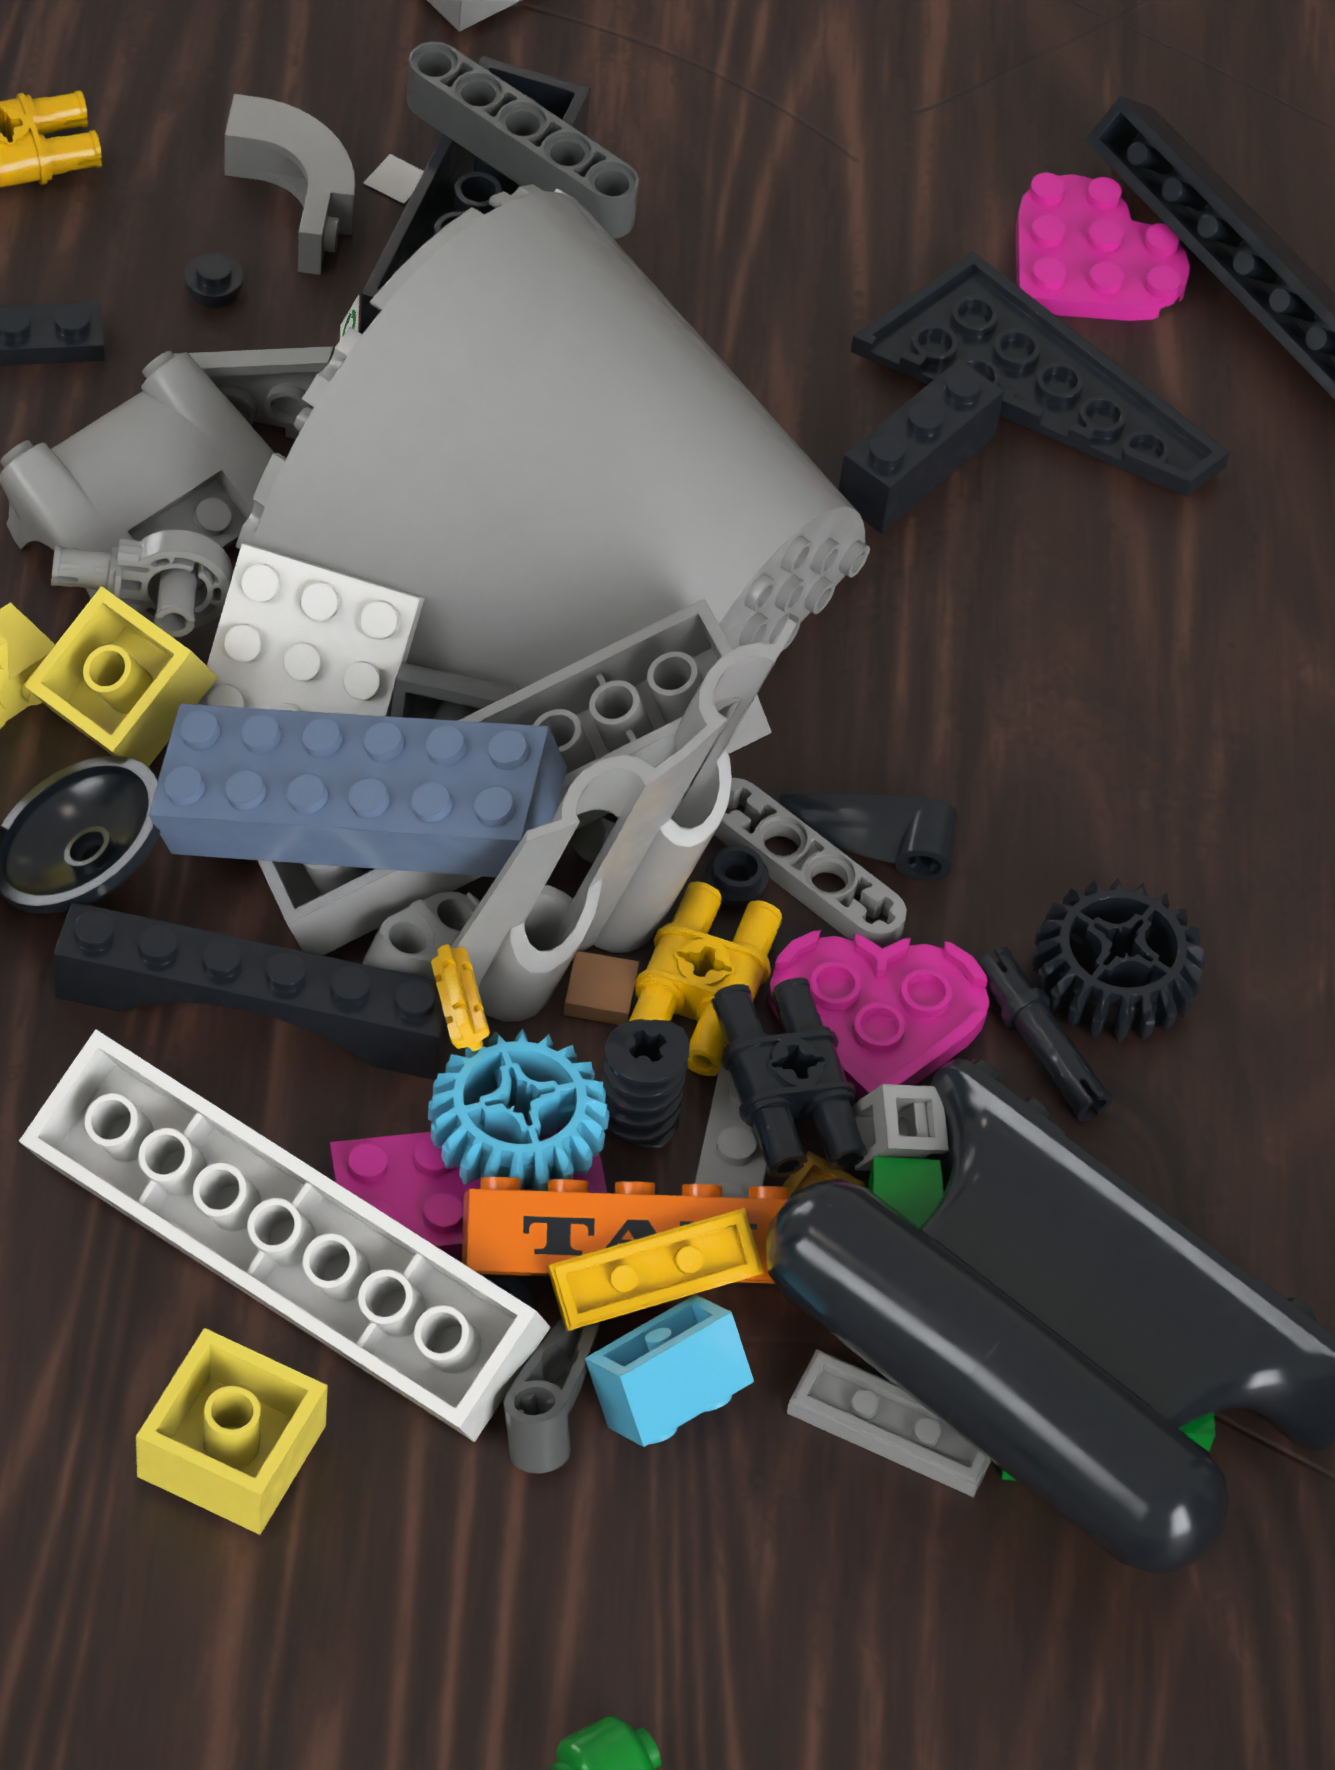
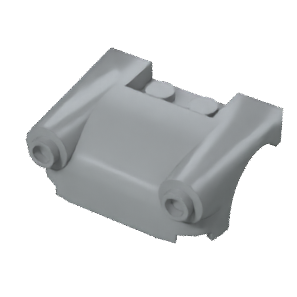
[0,350,274,599]

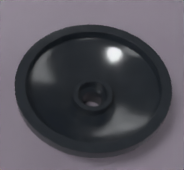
[0,756,160,914]

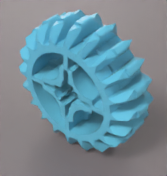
[428,1029,609,1191]

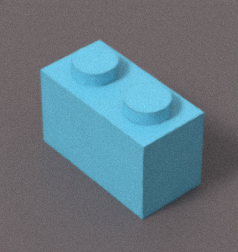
[585,1294,754,1447]

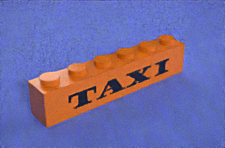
[462,1177,789,1284]

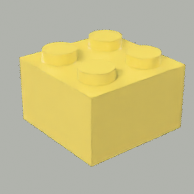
[23,586,218,767]
[136,1328,328,1535]

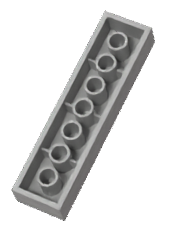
[258,598,772,956]

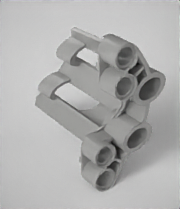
[363,613,799,1022]

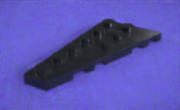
[851,251,1230,497]

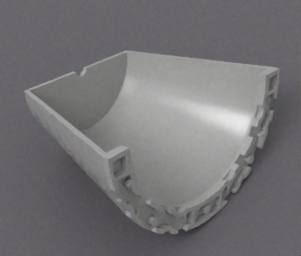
[232,184,870,688]

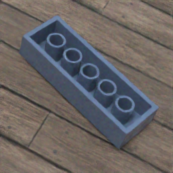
[148,704,567,877]

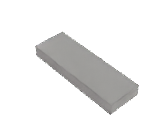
[787,1349,991,1497]

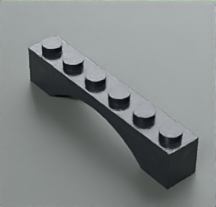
[53,902,449,1080]

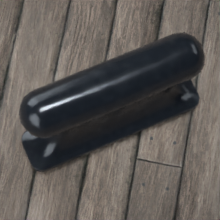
[766,1059,1335,1574]

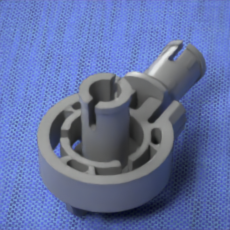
[51,530,233,637]

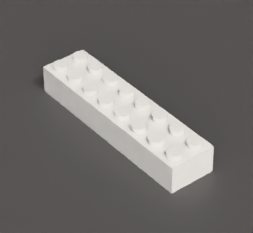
[19,1029,551,1442]

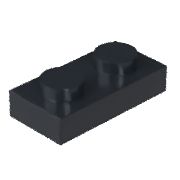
[0,301,105,366]

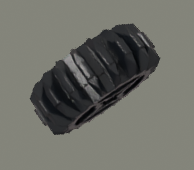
[1031,878,1206,1043]

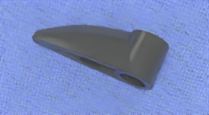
[504,1318,600,1473]

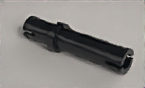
[977,947,1113,1122]

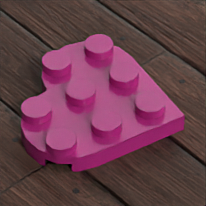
[1016,173,1190,321]
[767,930,990,1100]

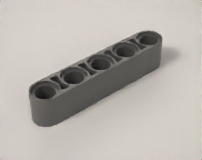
[407,41,639,239]

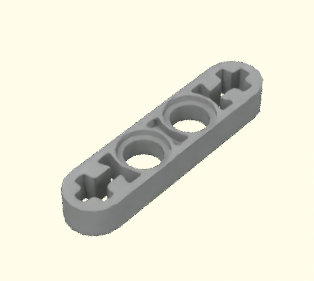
[714,778,907,948]

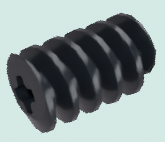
[602,1019,690,1149]

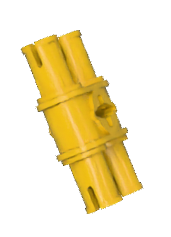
[0,90,102,188]
[629,881,782,1076]

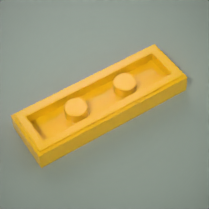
[547,1208,764,1332]

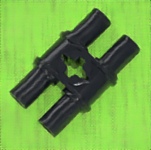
[711,978,867,1177]

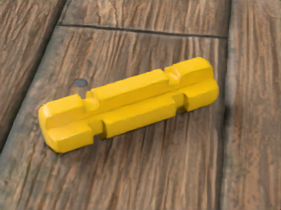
[431,944,490,1052]

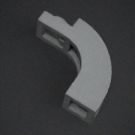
[225,94,355,275]

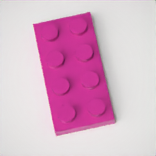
[329,1121,607,1258]

